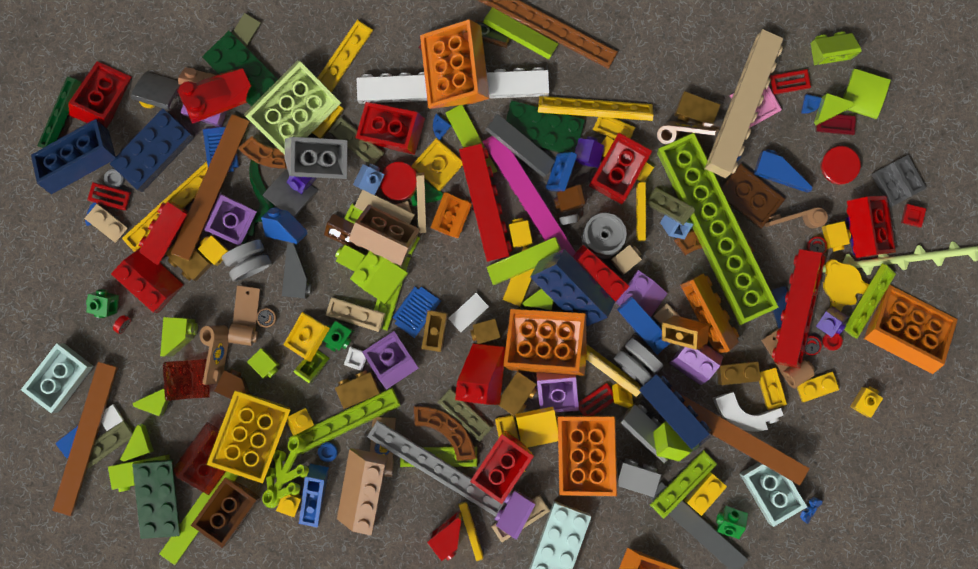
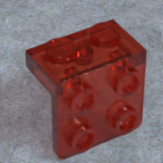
[163,359,210,401]

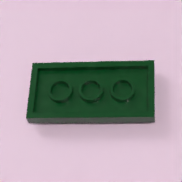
[202,31,278,106]
[506,101,585,153]
[132,459,181,539]

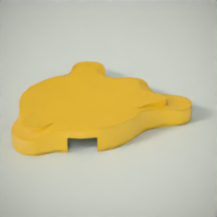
[823,259,870,311]

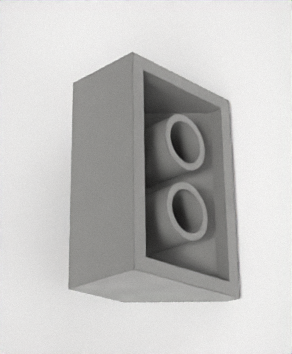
[285,137,347,179]
[618,404,667,463]

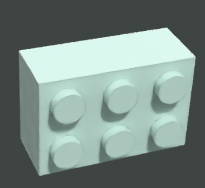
[21,343,94,413]
[739,462,807,527]

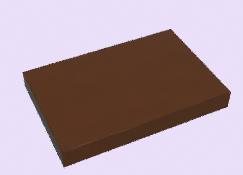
[721,163,785,229]

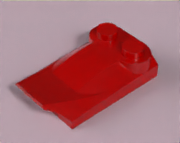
[177,68,251,124]

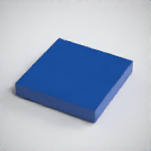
[546,152,577,191]

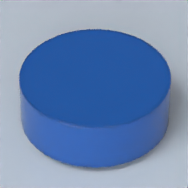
[318,442,338,462]

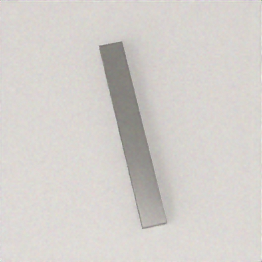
[367,420,506,516]

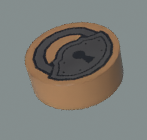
[256,308,277,328]

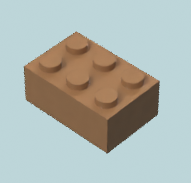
[348,204,420,266]

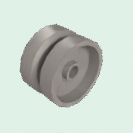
[581,213,627,260]
[222,239,272,282]
[614,338,663,385]

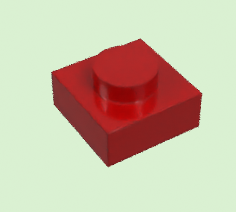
[901,204,926,228]

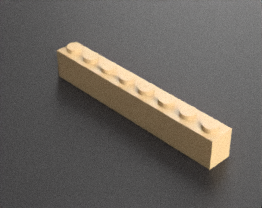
[705,29,783,178]

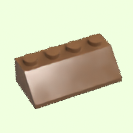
[337,448,388,535]

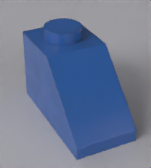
[261,208,308,244]

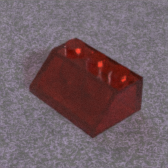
[174,422,226,495]

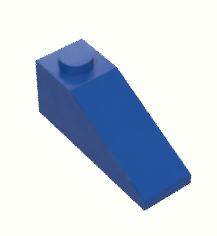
[753,149,812,193]
[617,297,670,355]
[299,464,329,527]

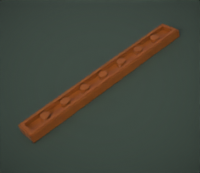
[477,0,618,69]
[171,114,250,261]
[52,362,118,516]
[671,389,810,486]

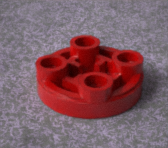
[820,146,861,185]
[380,162,417,200]

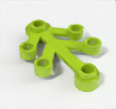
[262,436,309,508]

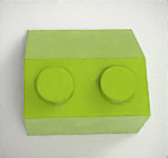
[810,32,862,65]
[350,251,408,304]
[160,317,198,357]

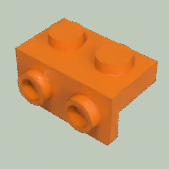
[431,192,472,238]

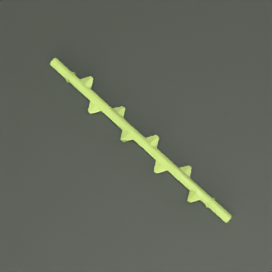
[822,242,978,275]

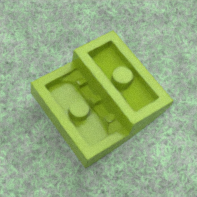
[843,69,891,119]

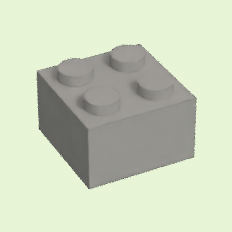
[617,458,661,497]

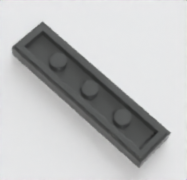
[485,114,555,177]

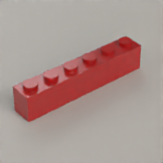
[459,144,512,262]
[772,249,826,369]

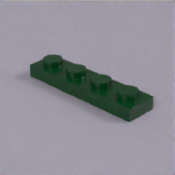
[37,76,82,148]

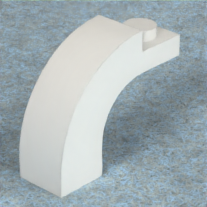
[713,392,783,432]

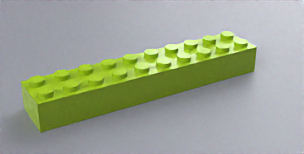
[657,133,779,326]

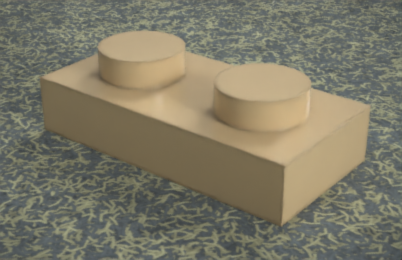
[84,203,128,243]

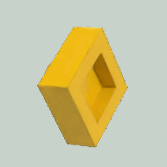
[612,383,633,408]

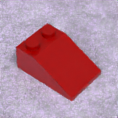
[69,61,132,128]
[355,102,425,155]
[589,133,652,205]
[455,344,506,405]

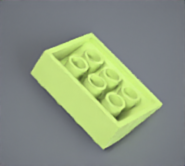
[244,60,341,155]

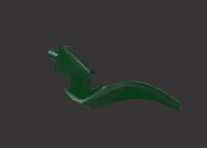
[241,160,274,244]

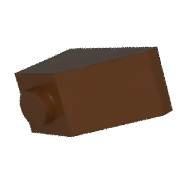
[554,185,585,213]
[214,368,250,399]

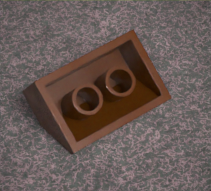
[191,477,261,548]

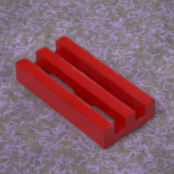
[769,69,811,95]
[87,182,131,211]
[578,383,614,416]

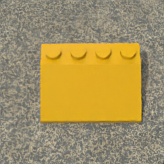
[207,391,290,483]

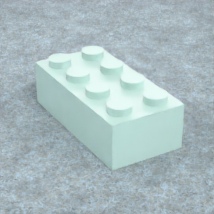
[529,501,591,569]

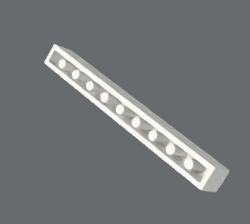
[357,68,549,104]

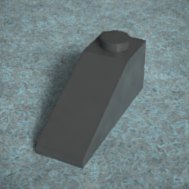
[282,242,312,299]

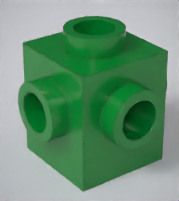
[86,289,119,318]
[323,321,353,352]
[716,506,748,539]

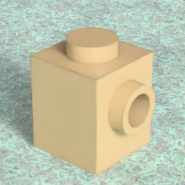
[610,245,642,275]

